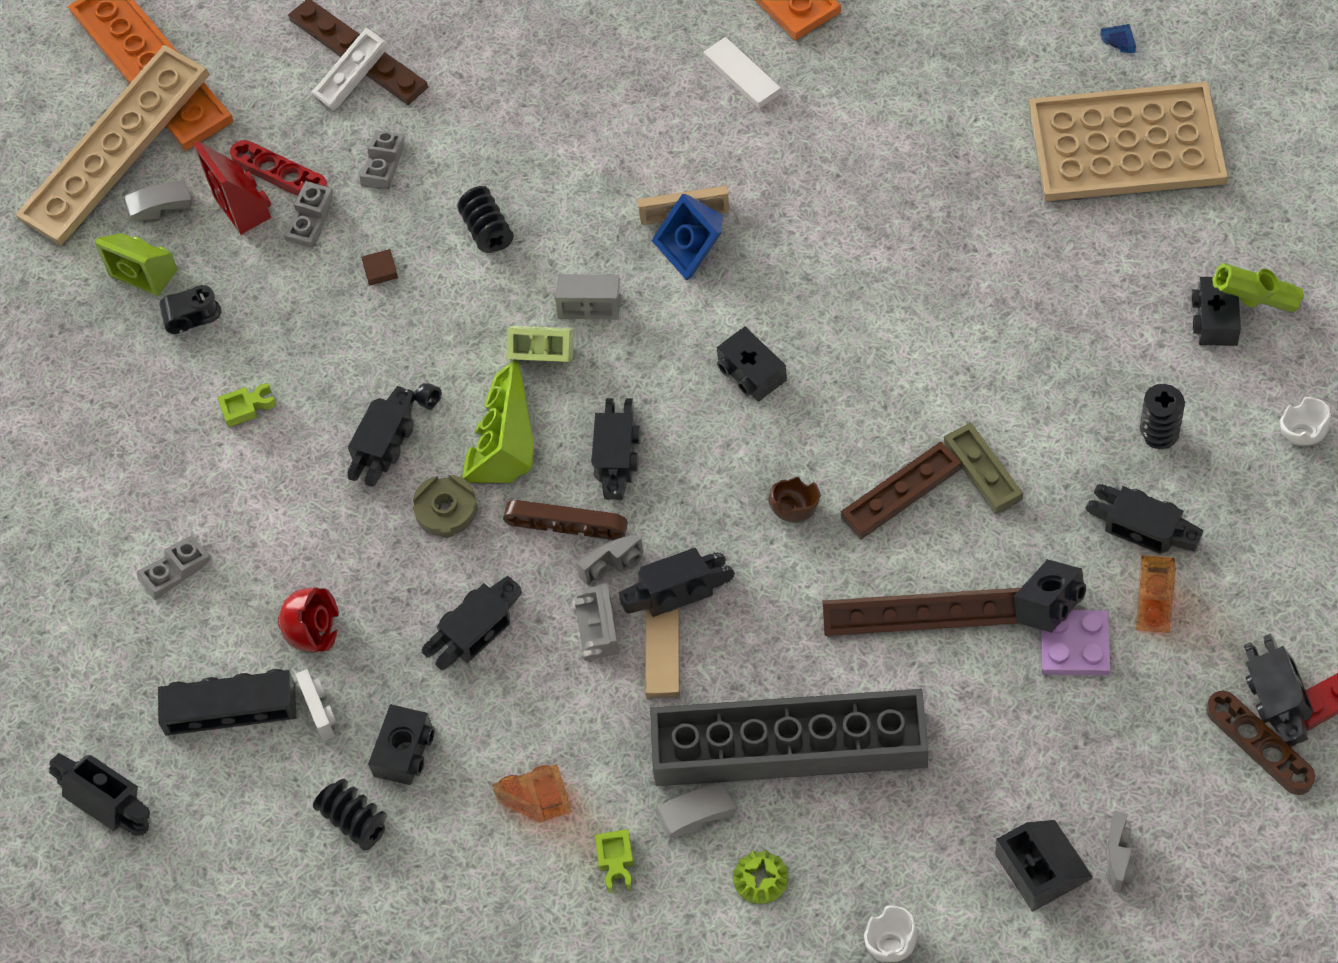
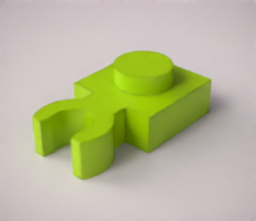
[217,383,276,428]
[594,829,634,893]

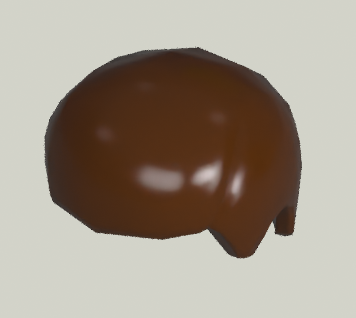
[768,476,821,523]

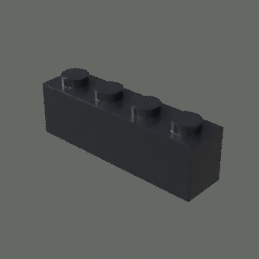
[158,669,297,736]

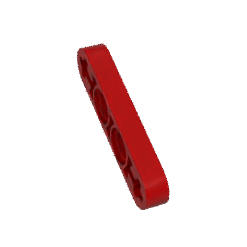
[230,140,328,196]

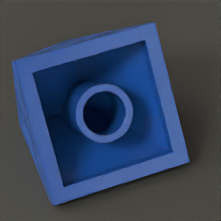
[651,194,723,280]

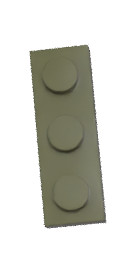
[943,422,1023,514]

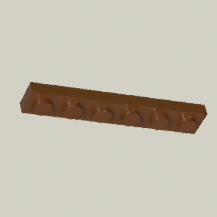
[288,0,428,105]
[822,588,1021,636]

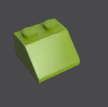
[94,233,178,296]

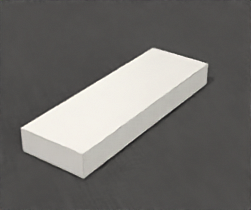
[311,27,389,111]
[703,37,781,109]

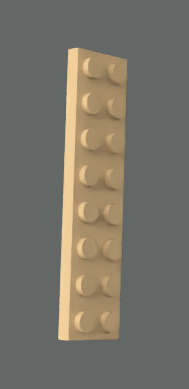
[15,45,210,246]

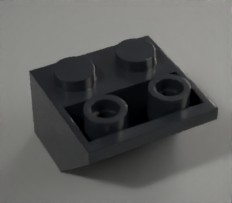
[995,820,1093,912]

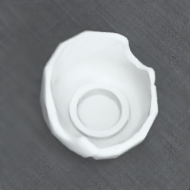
[1279,397,1331,446]
[863,905,918,963]

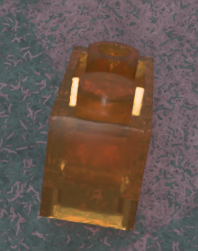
[1136,555,1176,633]
[492,764,572,822]

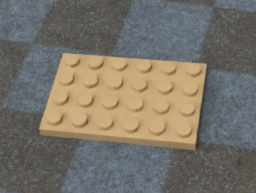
[1029,82,1228,202]

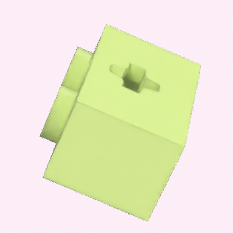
[506,326,574,362]

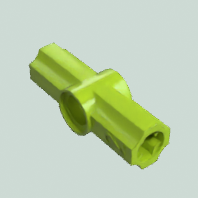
[1212,263,1304,313]

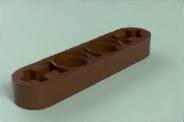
[503,500,628,540]
[1206,691,1315,795]

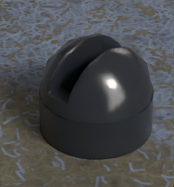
[414,383,442,410]

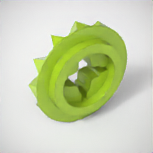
[733,850,789,904]

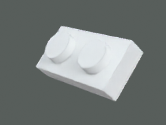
[295,669,337,741]

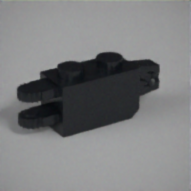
[347,386,415,487]
[591,398,640,500]
[1085,484,1203,554]
[619,548,735,617]
[422,575,522,670]
[1244,633,1314,747]
[49,753,150,837]

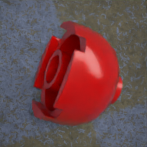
[278,587,339,653]

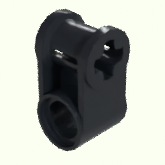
[159,285,221,334]

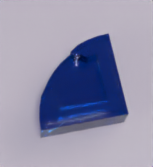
[1100,24,1136,53]

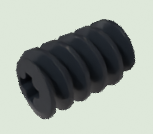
[457,186,514,253]
[1139,384,1185,449]
[313,778,387,851]

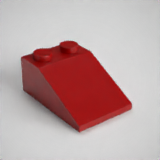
[193,141,271,235]

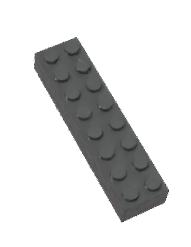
[650,689,928,786]

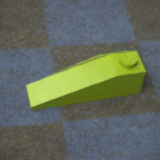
[462,359,534,483]

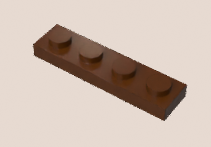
[841,441,962,539]

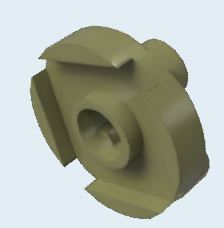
[413,475,478,538]

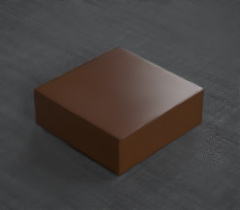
[361,249,398,286]

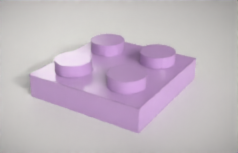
[1041,610,1110,675]

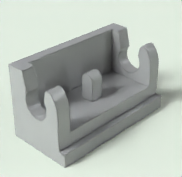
[555,274,621,320]
[575,583,619,660]

